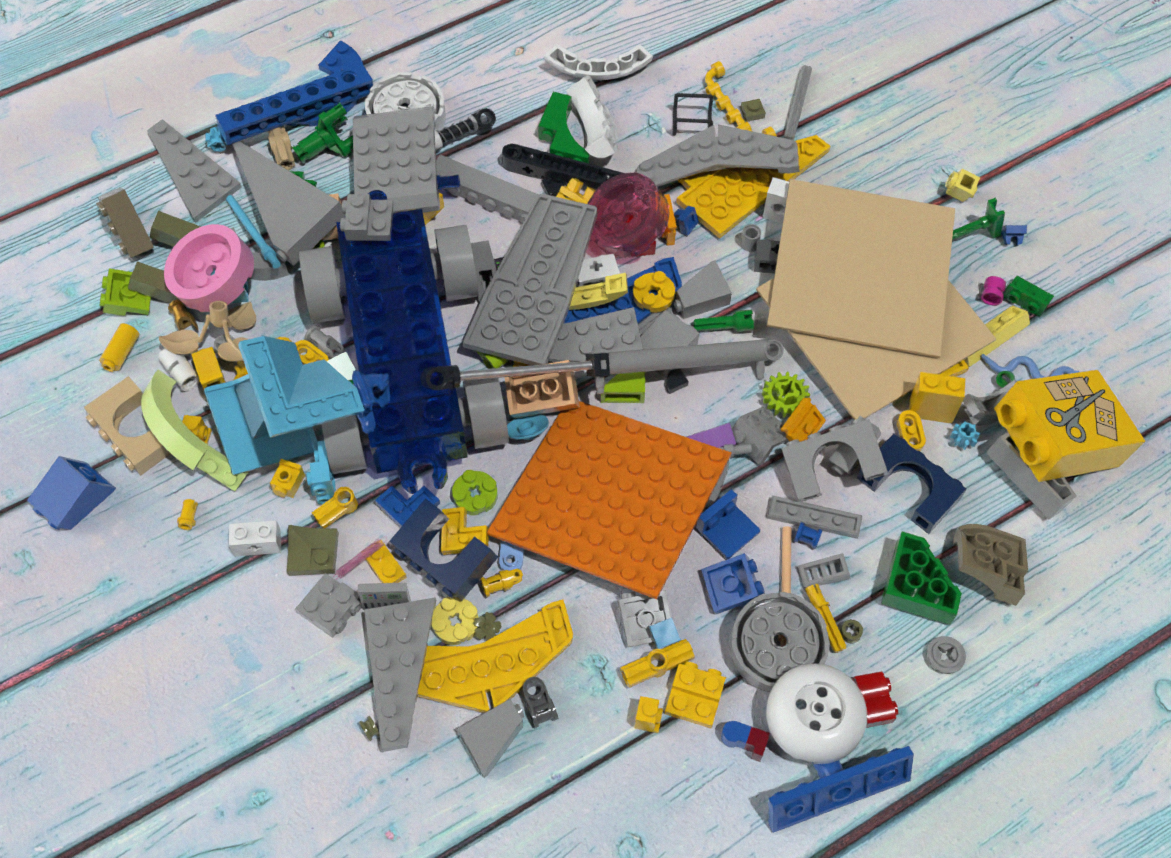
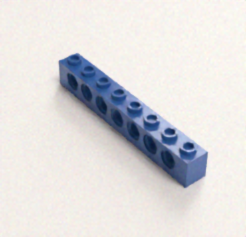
[215,64,373,145]

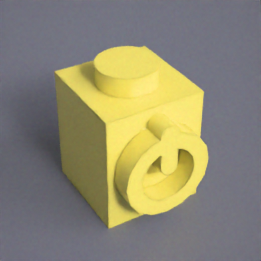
[945,169,980,202]

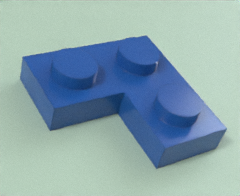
[375,486,440,527]

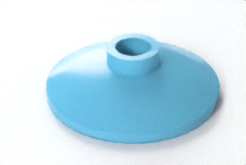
[507,414,549,440]

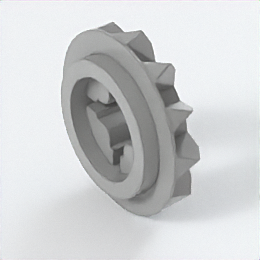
[926,636,966,674]

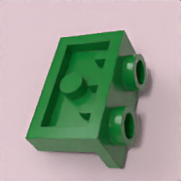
[1003,276,1054,317]

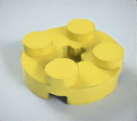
[432,597,479,645]

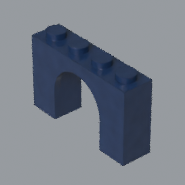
[857,433,967,534]
[389,498,498,601]

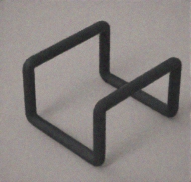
[672,93,713,136]

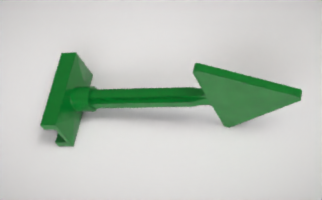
[952,197,1005,240]

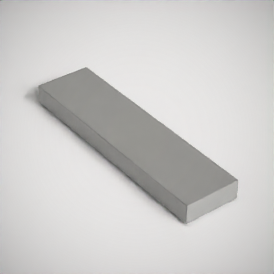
[767,495,862,539]

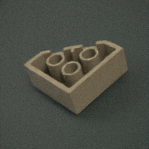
[96,187,154,258]

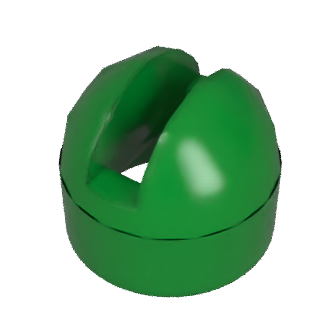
[996,371,1015,388]

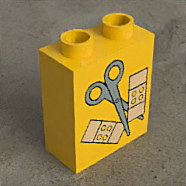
[994,370,1146,482]

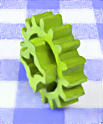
[762,372,810,418]

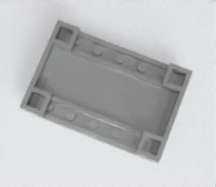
[353,106,440,216]

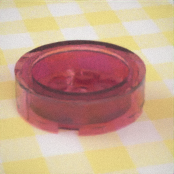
[588,173,669,258]

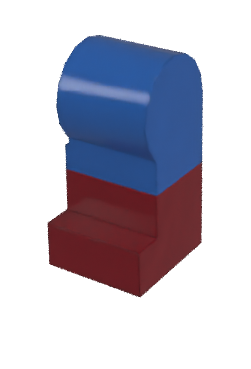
[721,721,770,762]

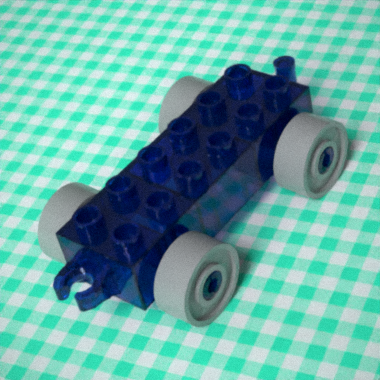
[299,190,509,494]

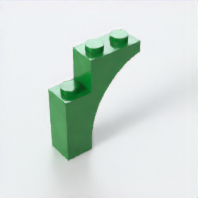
[538,91,590,164]

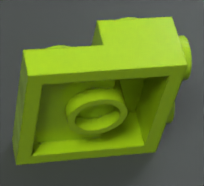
[99,268,150,316]

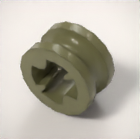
[840,619,863,644]
[359,716,380,741]

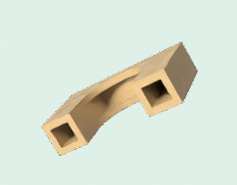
[84,376,171,476]

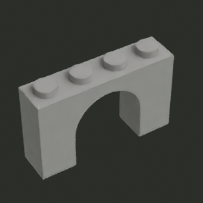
[782,418,888,502]

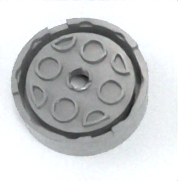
[729,592,830,692]

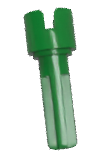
[694,309,754,332]

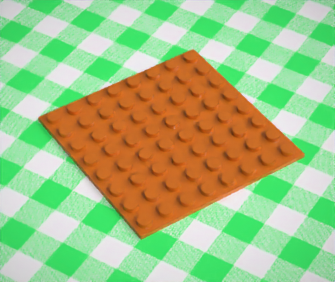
[487,401,732,599]

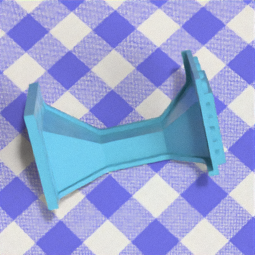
[204,336,365,475]

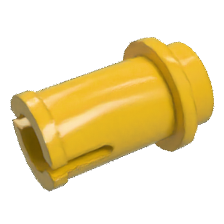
[177,499,198,530]

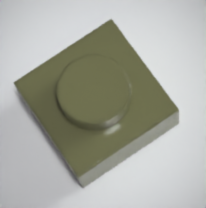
[740,99,766,122]

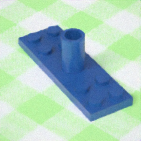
[768,746,914,833]

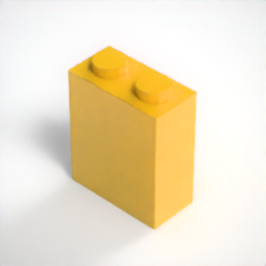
[908,372,965,424]

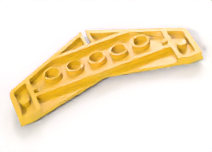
[418,599,573,713]

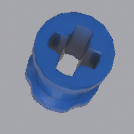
[794,522,823,549]

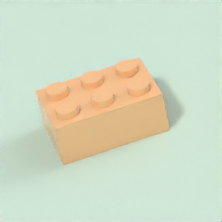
[504,360,580,419]

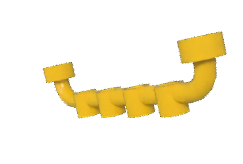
[705,61,777,137]

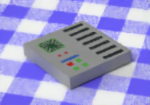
[357,583,411,610]

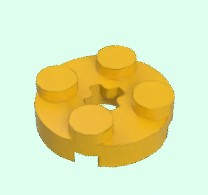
[633,271,675,313]

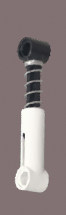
[435,108,496,150]

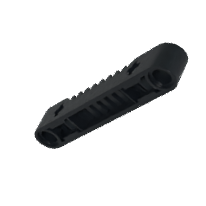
[502,143,637,203]

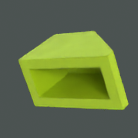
[601,372,645,403]

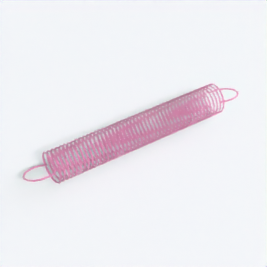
[333,536,387,580]

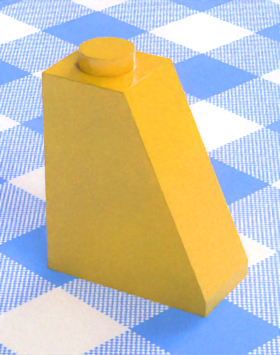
[191,347,226,389]

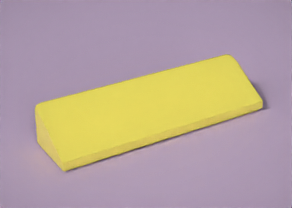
[964,306,1030,367]

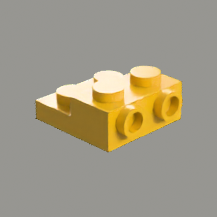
[664,661,726,729]

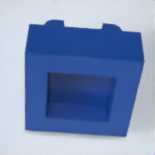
[674,206,699,236]
[1001,225,1027,245]

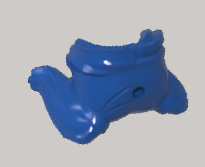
[352,370,390,434]

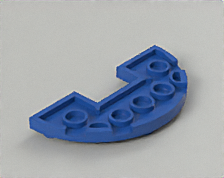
[286,40,363,127]

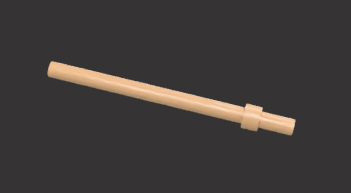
[778,526,792,647]

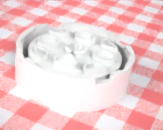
[365,72,446,131]

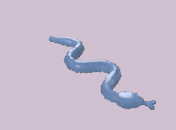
[981,354,1079,379]

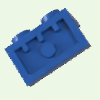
[696,489,760,559]

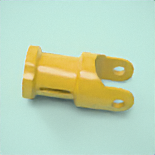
[480,569,523,598]

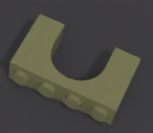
[128,211,201,303]

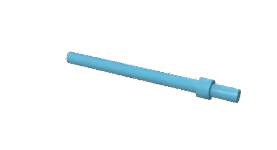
[226,195,281,268]

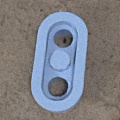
[499,540,524,571]

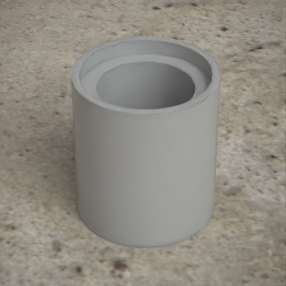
[741,224,761,252]

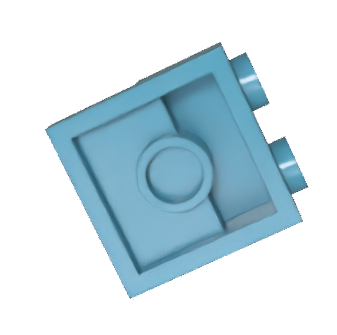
[307,441,336,505]

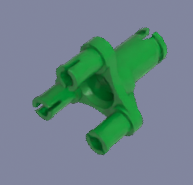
[292,103,353,164]

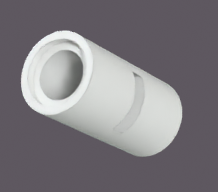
[159,348,200,391]

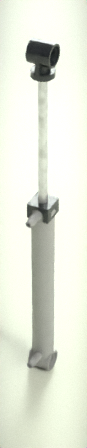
[420,339,784,394]

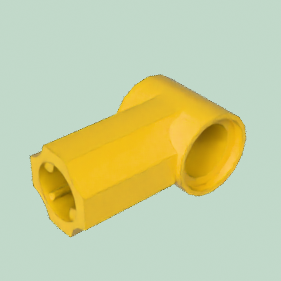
[312,486,358,529]

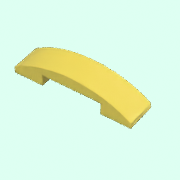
[569,273,628,310]

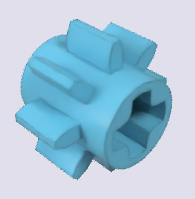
[205,127,231,152]
[950,421,980,450]

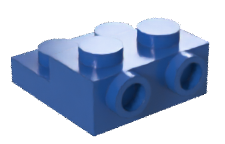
[701,553,765,614]

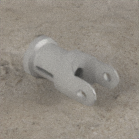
[304,325,344,359]

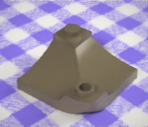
[953,524,1028,606]

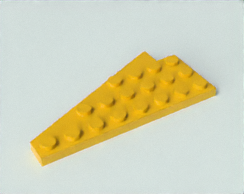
[676,135,831,239]

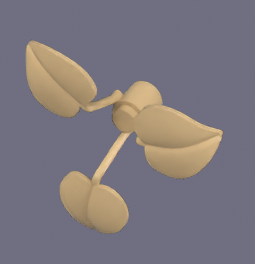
[159,301,257,361]

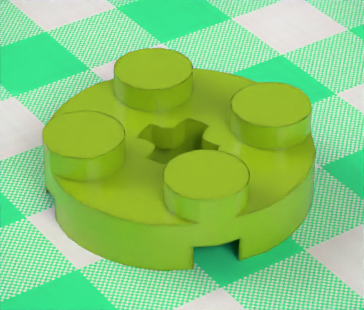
[452,470,498,515]

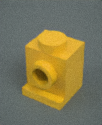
[182,415,212,444]
[270,459,305,498]
[634,696,663,733]

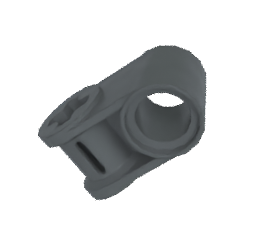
[523,677,559,728]

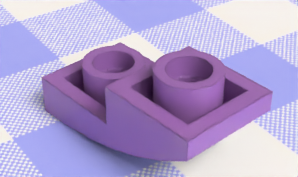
[686,423,736,448]

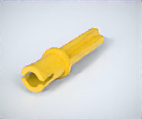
[805,584,846,653]

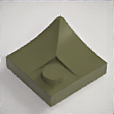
[287,525,339,576]

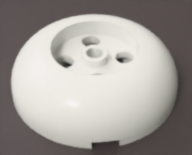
[766,663,867,764]

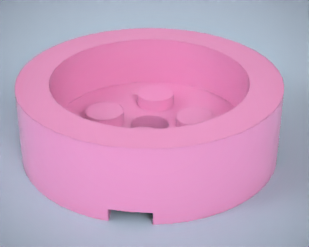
[164,224,254,312]

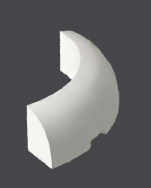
[544,44,653,80]
[566,75,618,158]

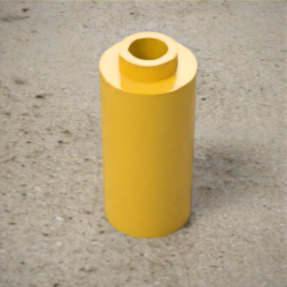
[99,323,140,372]

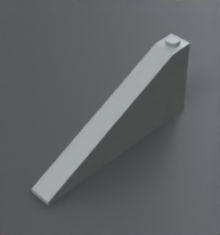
[232,141,346,266]

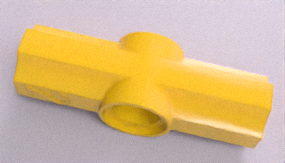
[620,639,695,688]

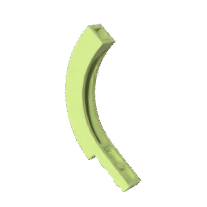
[141,370,249,491]

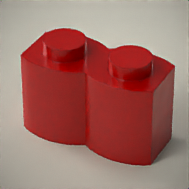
[852,671,898,728]

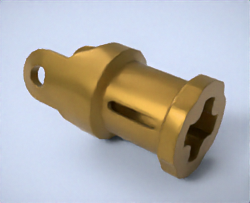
[168,299,199,330]

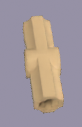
[268,125,295,171]

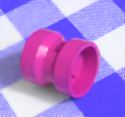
[981,276,1006,306]

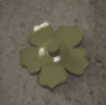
[473,612,502,640]

